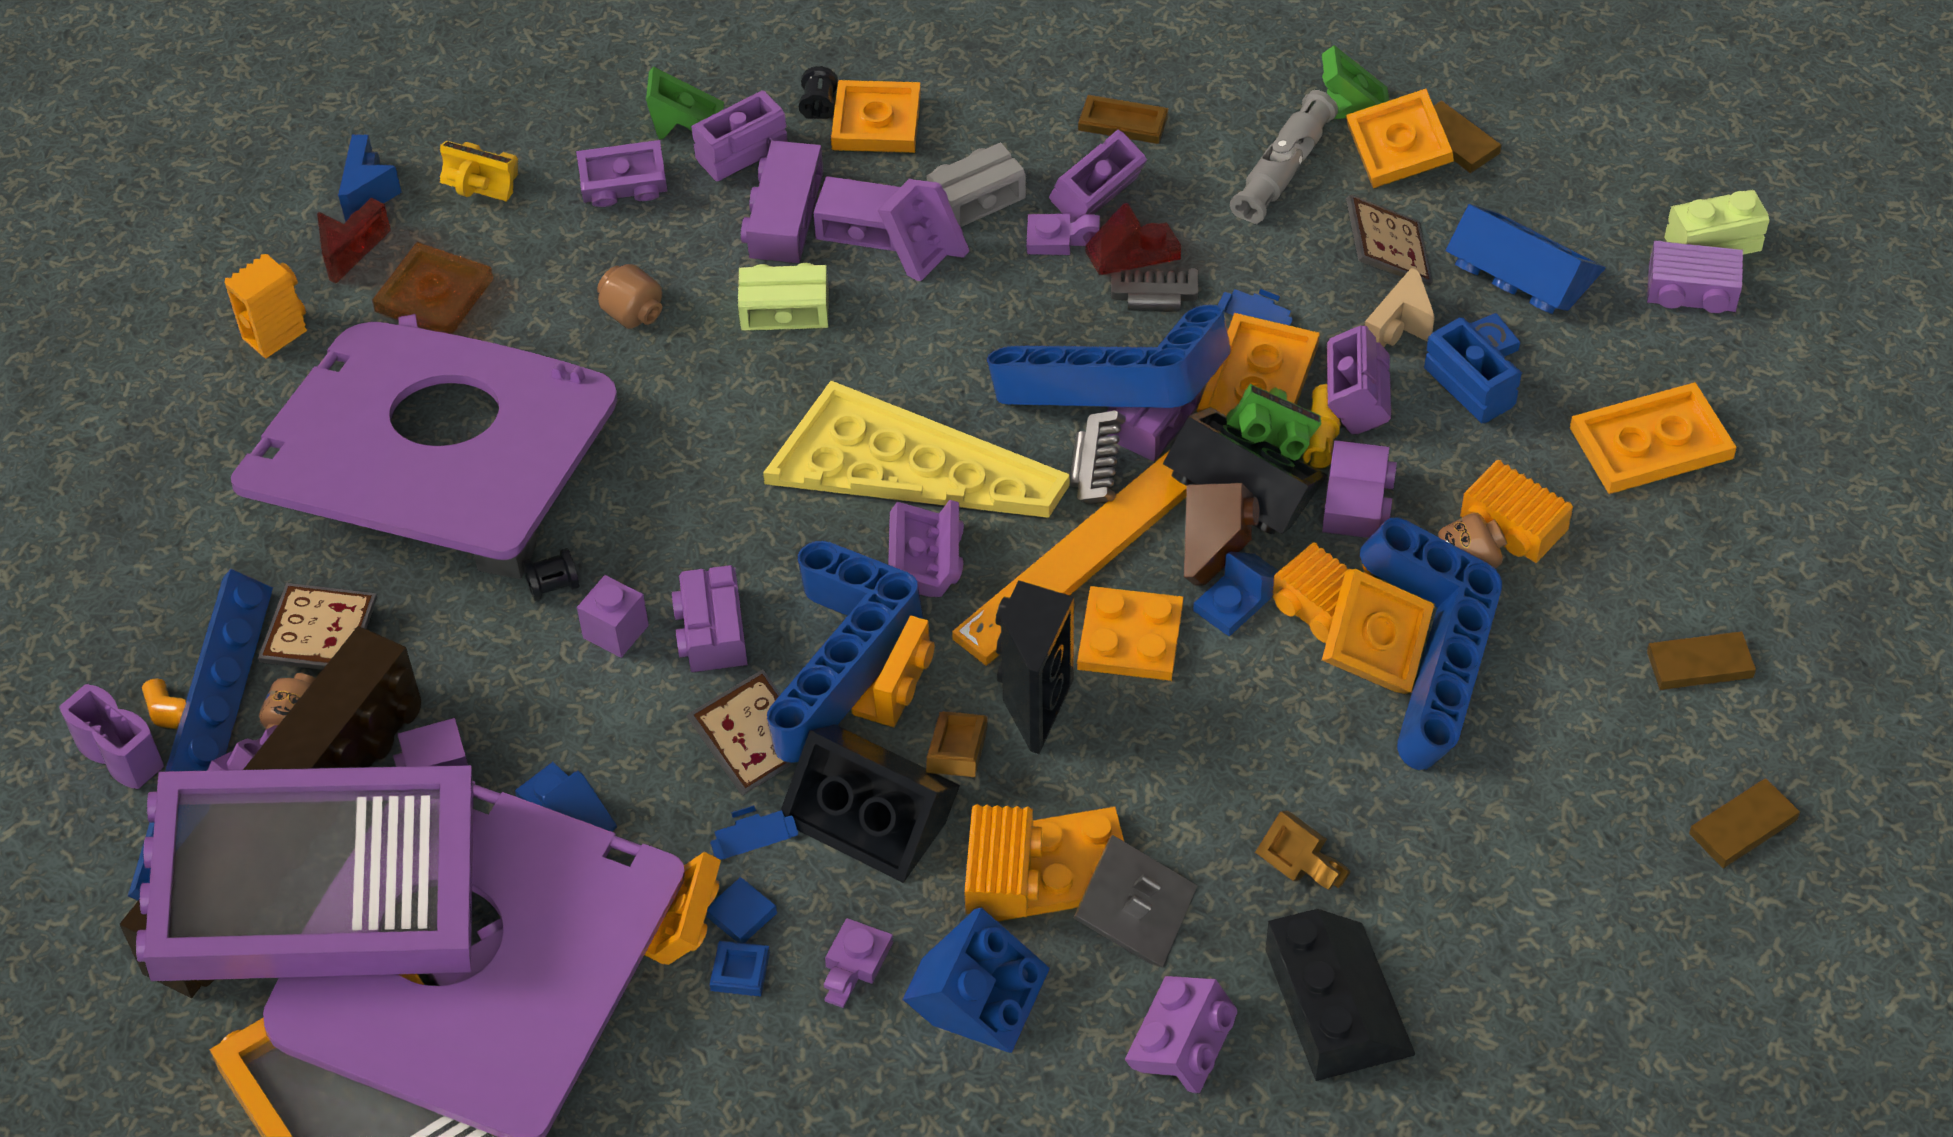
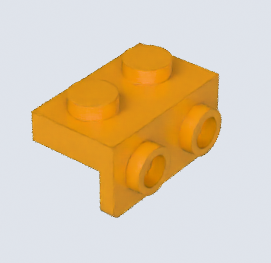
[851,615,935,728]
[645,851,721,965]

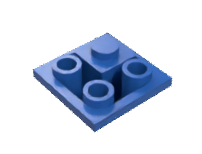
[902,907,1050,1053]

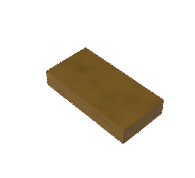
[1078,95,1168,144]
[1434,100,1501,173]
[1647,631,1756,690]
[926,711,988,777]
[1689,778,1800,868]

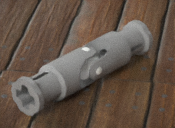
[1230,90,1338,224]

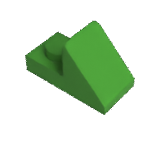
[1322,45,1389,119]
[646,66,724,139]

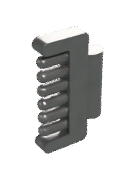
[1111,267,1198,311]
[1070,411,1126,504]

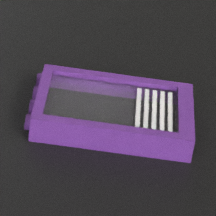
[136,765,474,981]

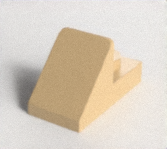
[1365,268,1434,347]

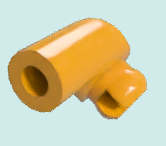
[142,678,186,729]

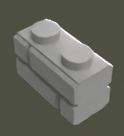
[926,142,1026,227]

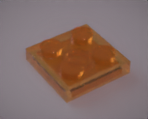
[372,242,494,334]

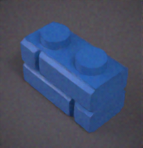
[1424,318,1522,424]

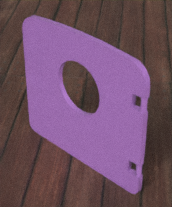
[231,322,617,560]
[263,781,685,1137]

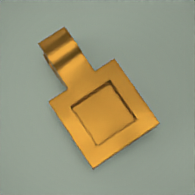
[1255,811,1351,890]

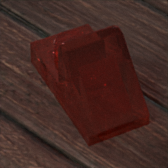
[317,198,391,283]
[1085,203,1181,275]

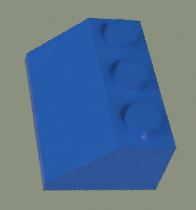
[1445,204,1606,314]

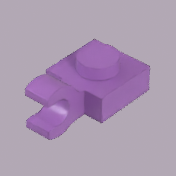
[1026,214,1101,255]
[824,918,893,1008]

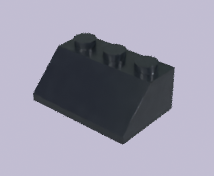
[1163,407,1327,534]
[995,580,1074,754]
[780,724,960,883]
[1265,909,1415,1081]

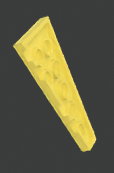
[763,381,1070,518]

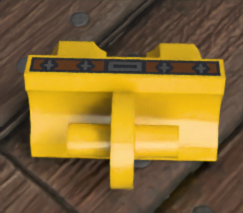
[440,141,518,202]

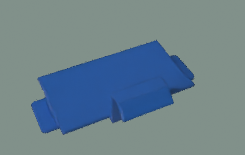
[1218,289,1293,326]
[710,805,798,860]

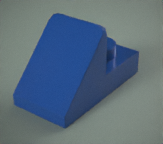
[338,135,402,222]
[1193,552,1279,636]
[515,762,617,832]

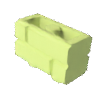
[1664,190,1769,254]
[738,263,829,331]

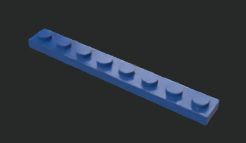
[128,569,273,900]

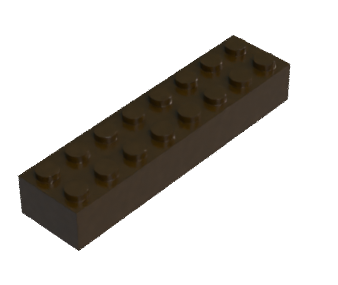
[119,626,421,999]

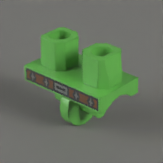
[1226,384,1321,461]

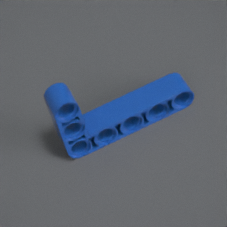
[987,305,1231,408]
[1360,517,1502,770]
[767,541,923,763]

